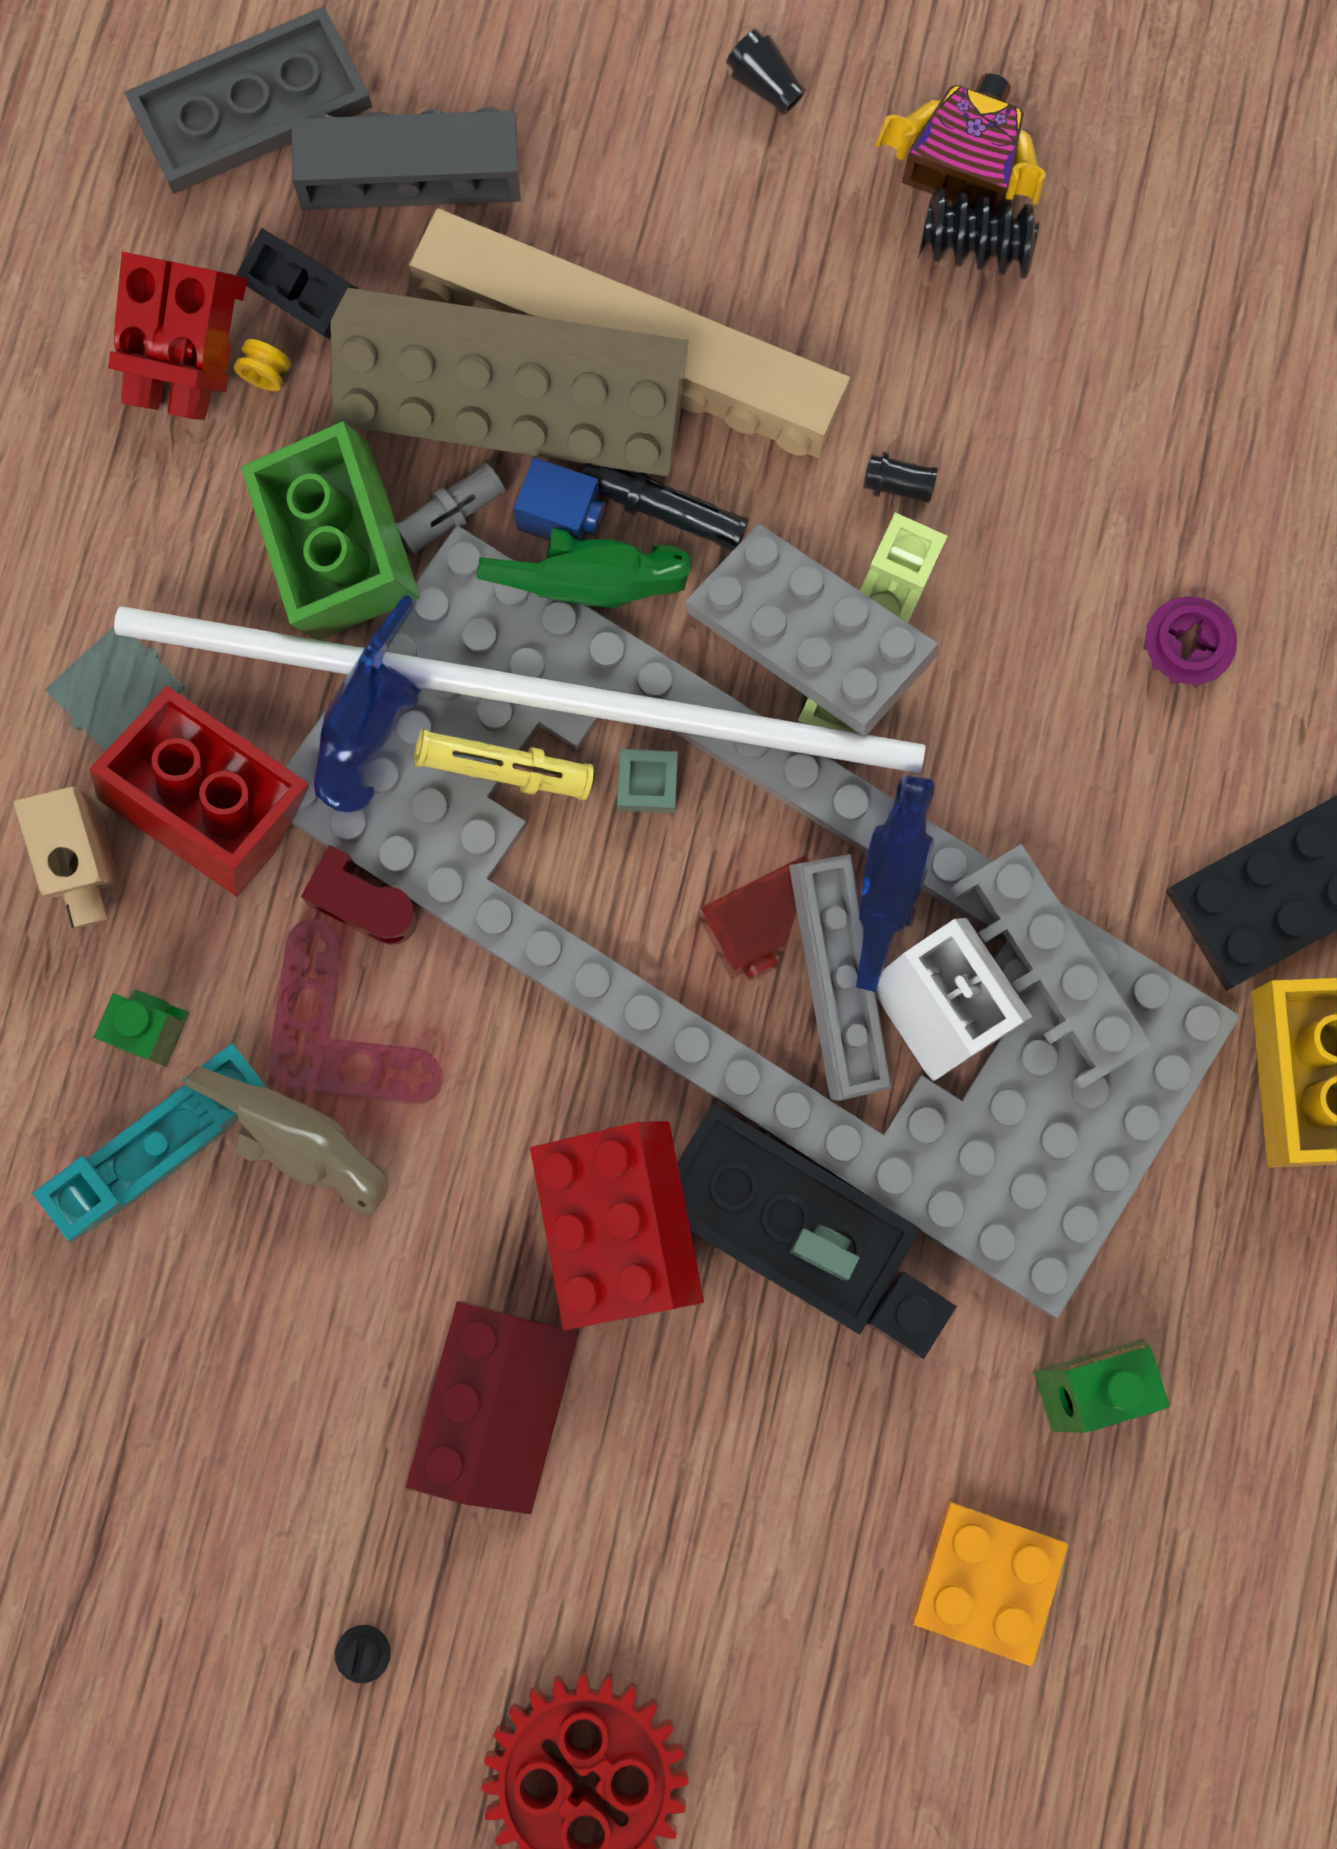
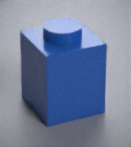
[513,457,606,541]

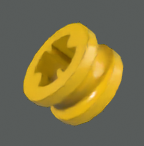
[233,339,291,392]

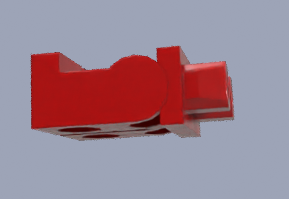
[108,251,247,420]

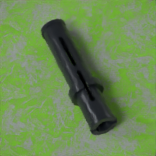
[582,463,749,551]

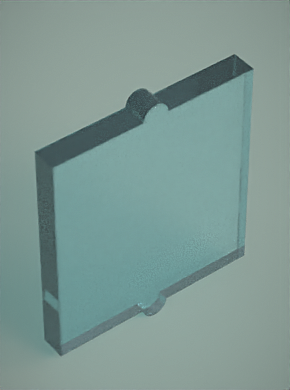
[45,627,185,751]

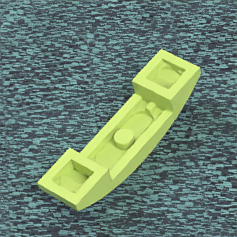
[798,513,948,733]

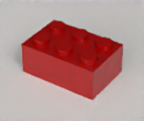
[530,1121,705,1331]

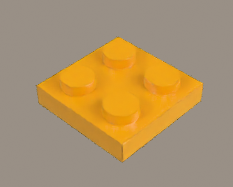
[910,1500,1069,1667]

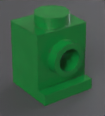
[93,990,189,1067]

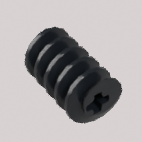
[918,187,1039,279]

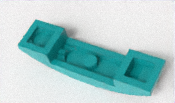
[32,1043,267,1243]

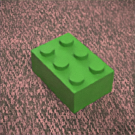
[241,421,420,640]

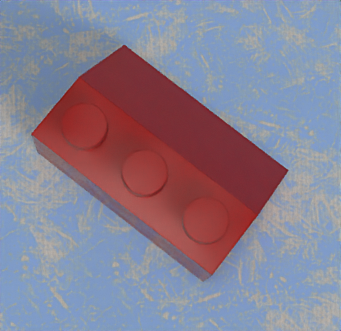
[89,685,309,897]

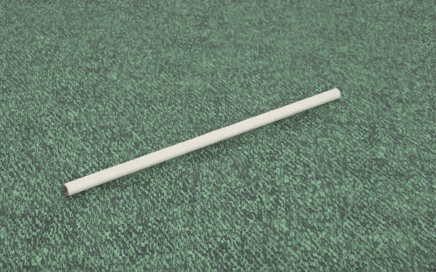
[114,606,925,774]

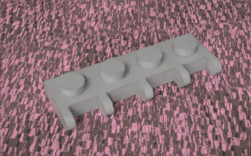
[950,844,1153,1091]

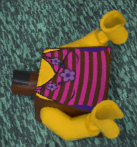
[874,73,1046,215]

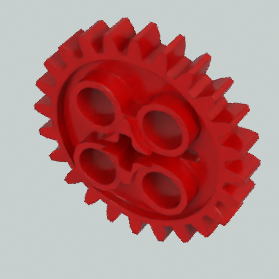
[481,1671,688,1849]

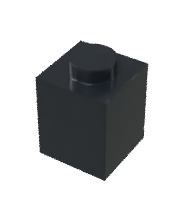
[866,1271,957,1359]

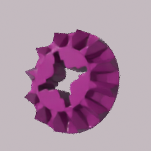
[1143,596,1237,688]

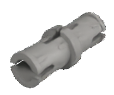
[396,462,506,556]

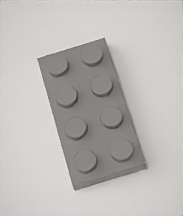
[685,524,938,737]

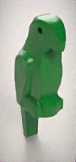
[477,528,691,608]

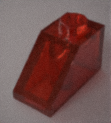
[699,855,809,981]

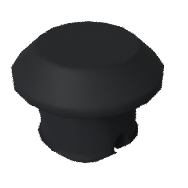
[335,1625,391,1683]

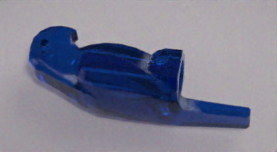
[314,595,422,813]
[856,774,936,992]

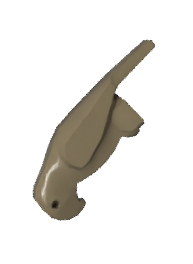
[185,1066,388,1215]

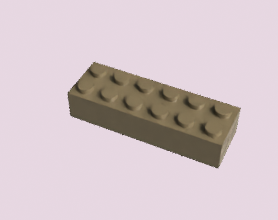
[331,288,689,477]

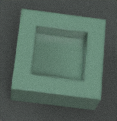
[617,749,678,813]
[789,1224,860,1280]

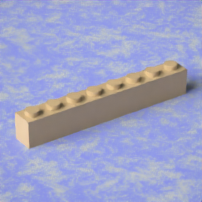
[409,208,850,459]

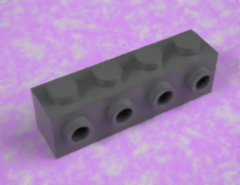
[291,108,521,210]

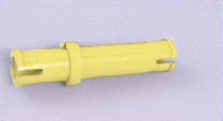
[414,729,593,800]

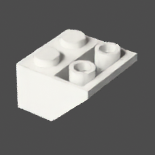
[873,918,1033,1082]

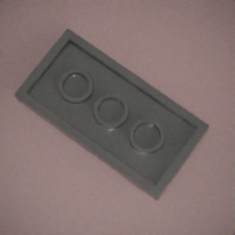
[124,6,372,194]

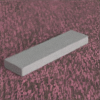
[789,854,892,1101]

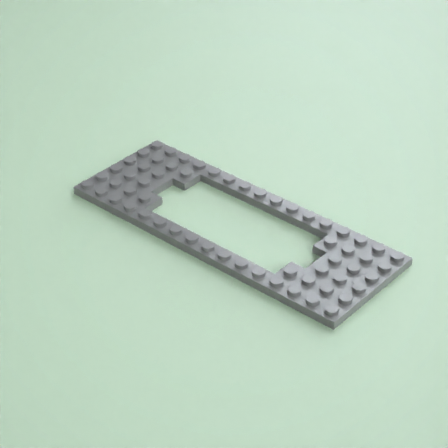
[286,526,1240,1319]

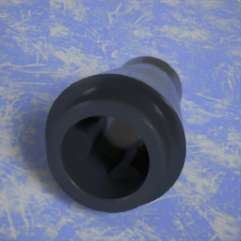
[726,29,806,115]

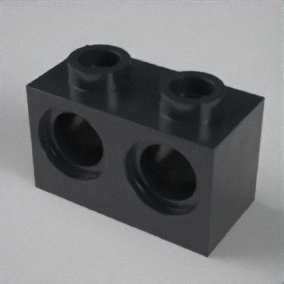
[236,228,359,340]

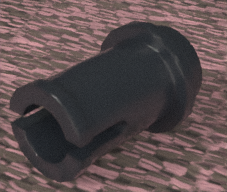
[863,451,938,503]

